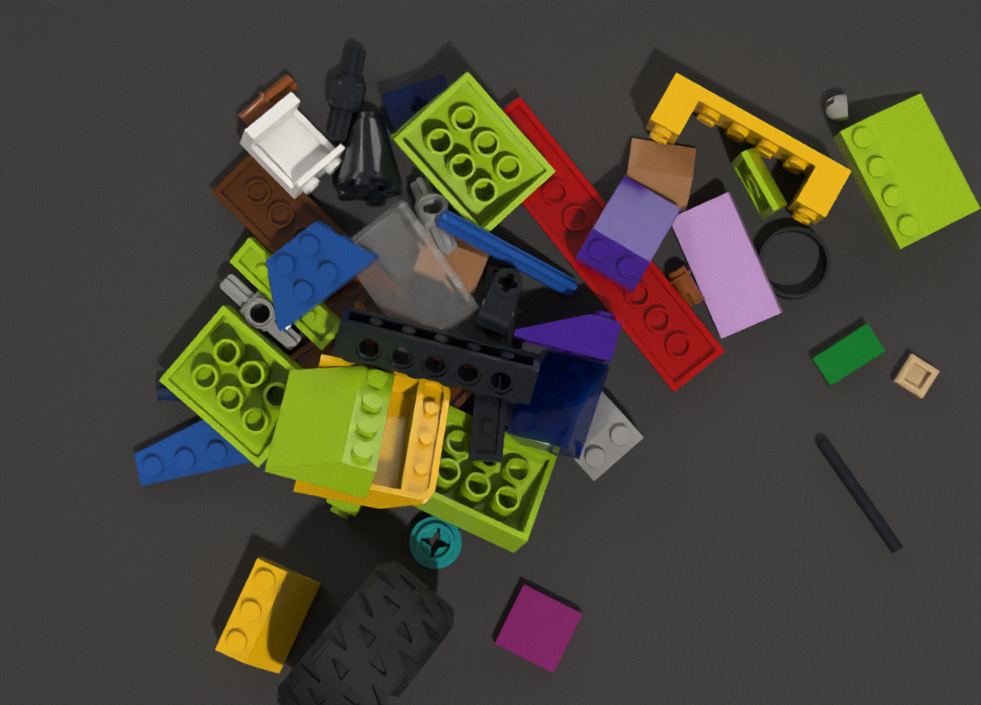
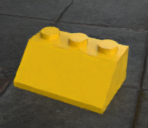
[215,556,321,674]

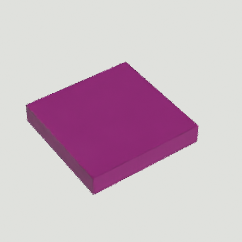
[494,584,583,673]

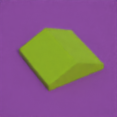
[731,147,788,220]

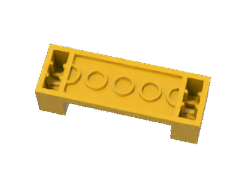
[645,73,851,225]

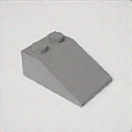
[528,364,644,481]

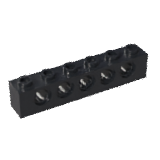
[332,305,541,405]

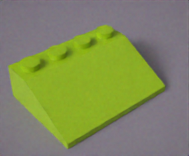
[390,71,556,232]
[833,93,981,253]
[159,305,304,468]
[264,365,395,499]
[412,405,557,553]

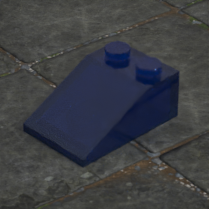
[507,351,610,459]

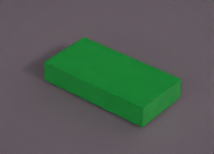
[811,323,885,386]

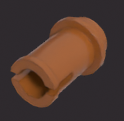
[668,265,705,308]

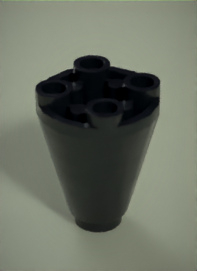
[337,111,402,207]

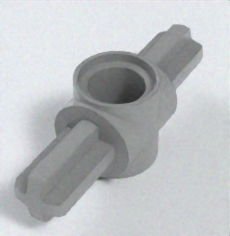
[410,177,457,255]
[220,274,301,350]

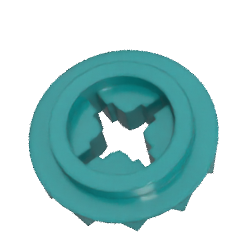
[409,516,462,569]

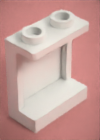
[240,92,346,199]

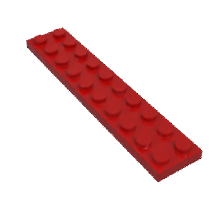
[502,96,725,392]

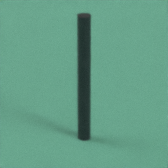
[816,438,903,553]

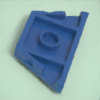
[266,221,380,332]

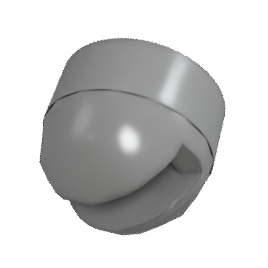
[825,94,848,121]

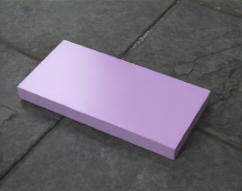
[672,192,783,339]

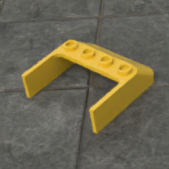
[293,354,451,509]

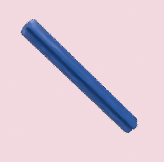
[436,210,577,297]

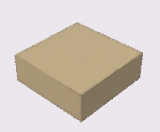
[892,354,940,399]

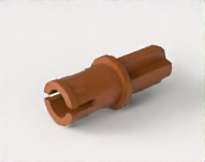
[238,75,298,127]

